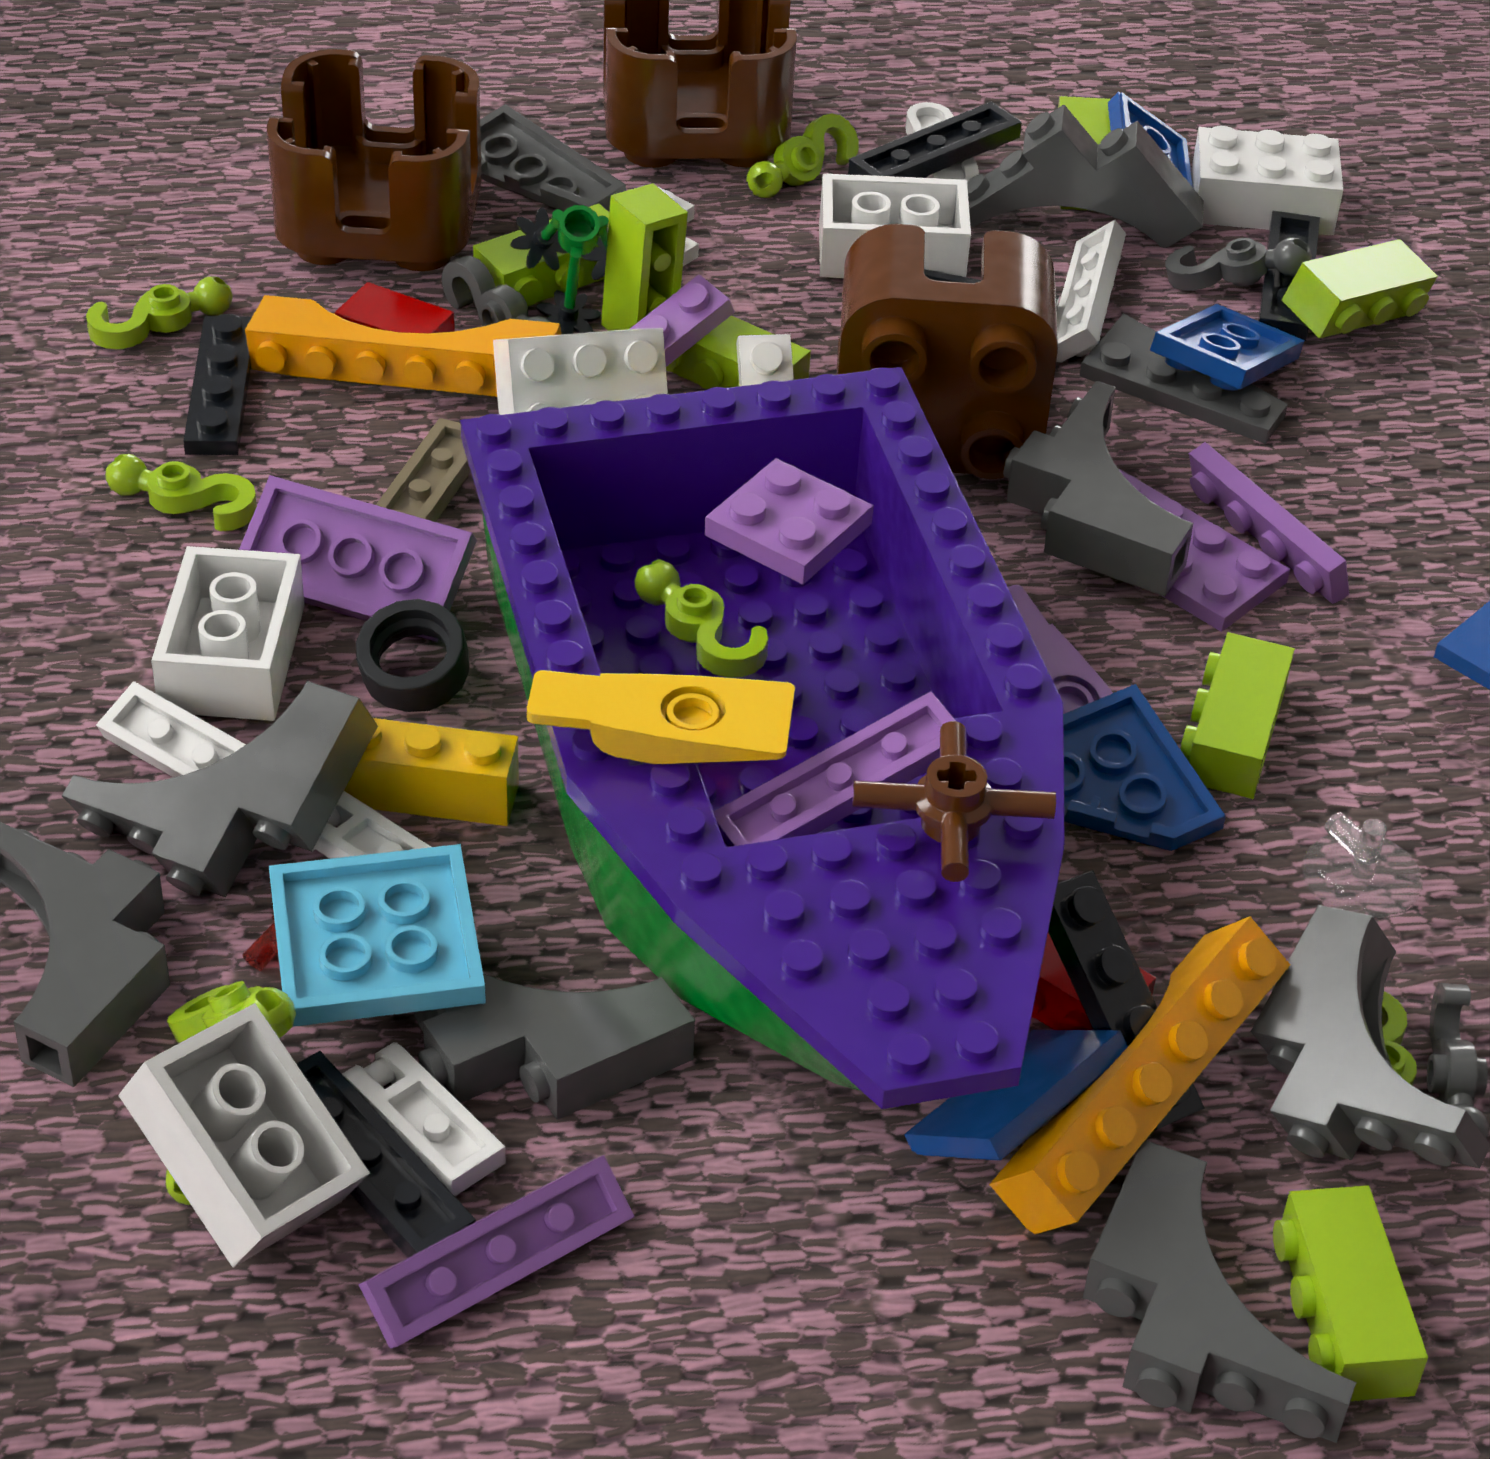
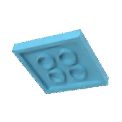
[269,844,486,1027]

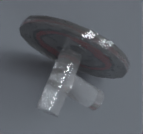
[1301,812,1423,921]

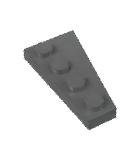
[480,104,626,211]
[1080,313,1288,444]

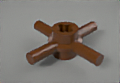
[852,721,1056,882]

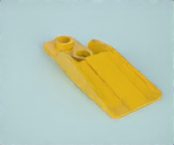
[527,670,795,764]

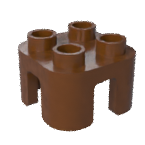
[603,0,797,168]
[267,49,482,271]
[836,224,1058,480]

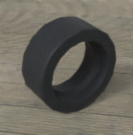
[356,599,470,712]

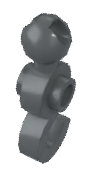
[1165,237,1312,291]
[442,256,551,326]
[1427,983,1490,1139]

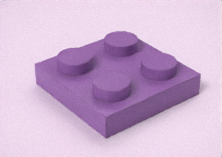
[705,458,874,584]

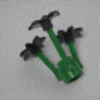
[510,205,609,334]

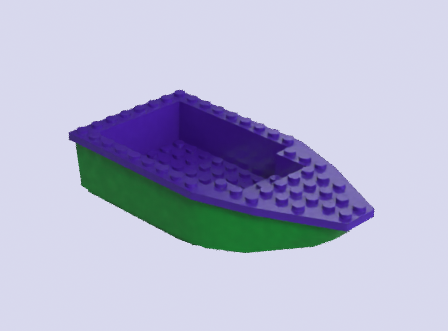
[460,367,1065,1109]

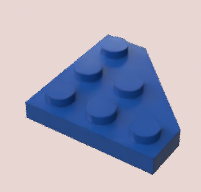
[1063,684,1226,851]

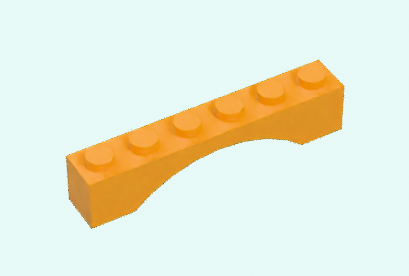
[245,295,561,397]
[989,916,1291,1234]

